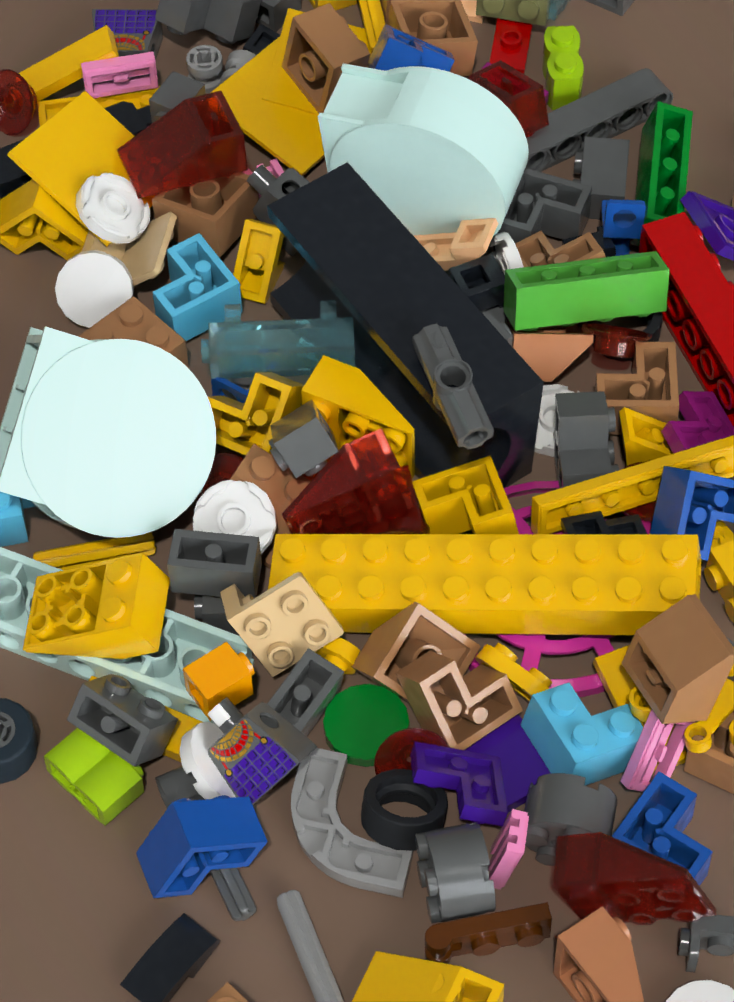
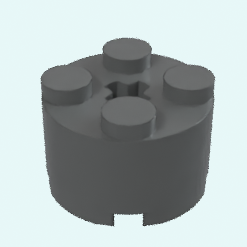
[524,773,618,867]
[415,823,496,924]

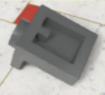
[678,912,734,973]

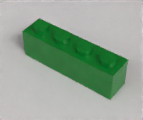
[631,101,693,246]

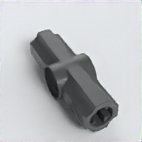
[412,323,494,450]

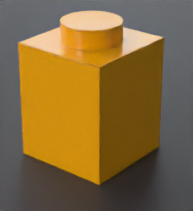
[183,642,255,721]

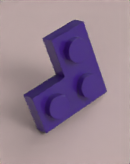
[410,741,508,826]

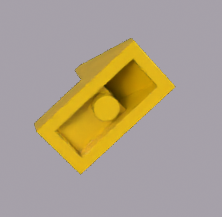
[233,219,285,304]
[619,407,673,468]

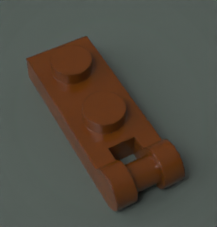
[425,902,552,964]

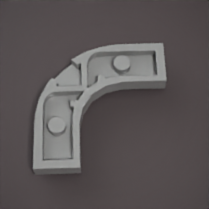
[291,748,413,898]

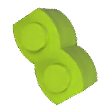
[542,26,584,110]
[44,728,144,826]

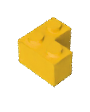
[0,179,89,261]
[207,372,304,455]
[412,455,519,534]

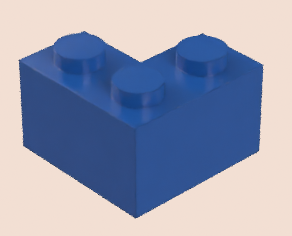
[367,24,455,72]
[650,466,734,560]
[607,772,713,909]
[136,795,268,898]

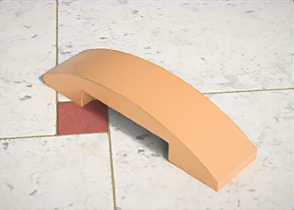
[414,218,498,271]

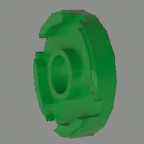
[323,684,410,767]

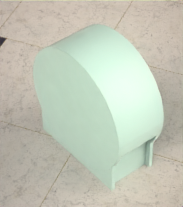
[318,63,529,238]
[0,326,216,538]

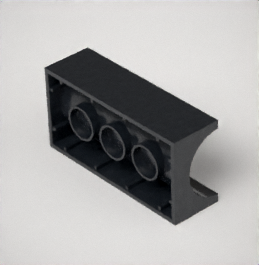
[267,162,544,488]

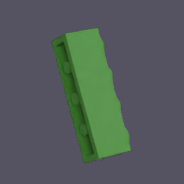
[504,251,670,332]

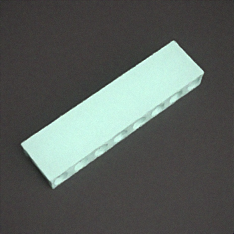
[0,547,255,724]

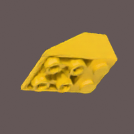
[301,355,415,480]
[23,552,170,659]
[352,951,505,1002]

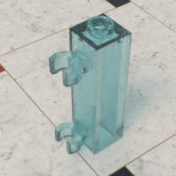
[201,300,355,379]

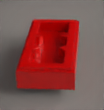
[489,18,533,78]

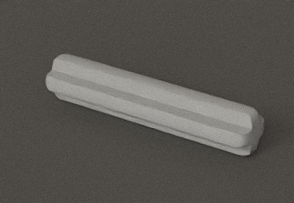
[277,890,344,1002]

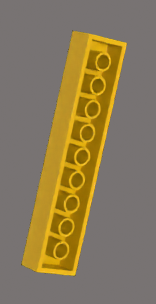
[268,534,701,635]

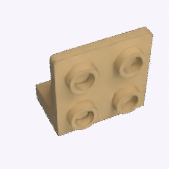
[82,212,177,287]
[220,572,344,677]

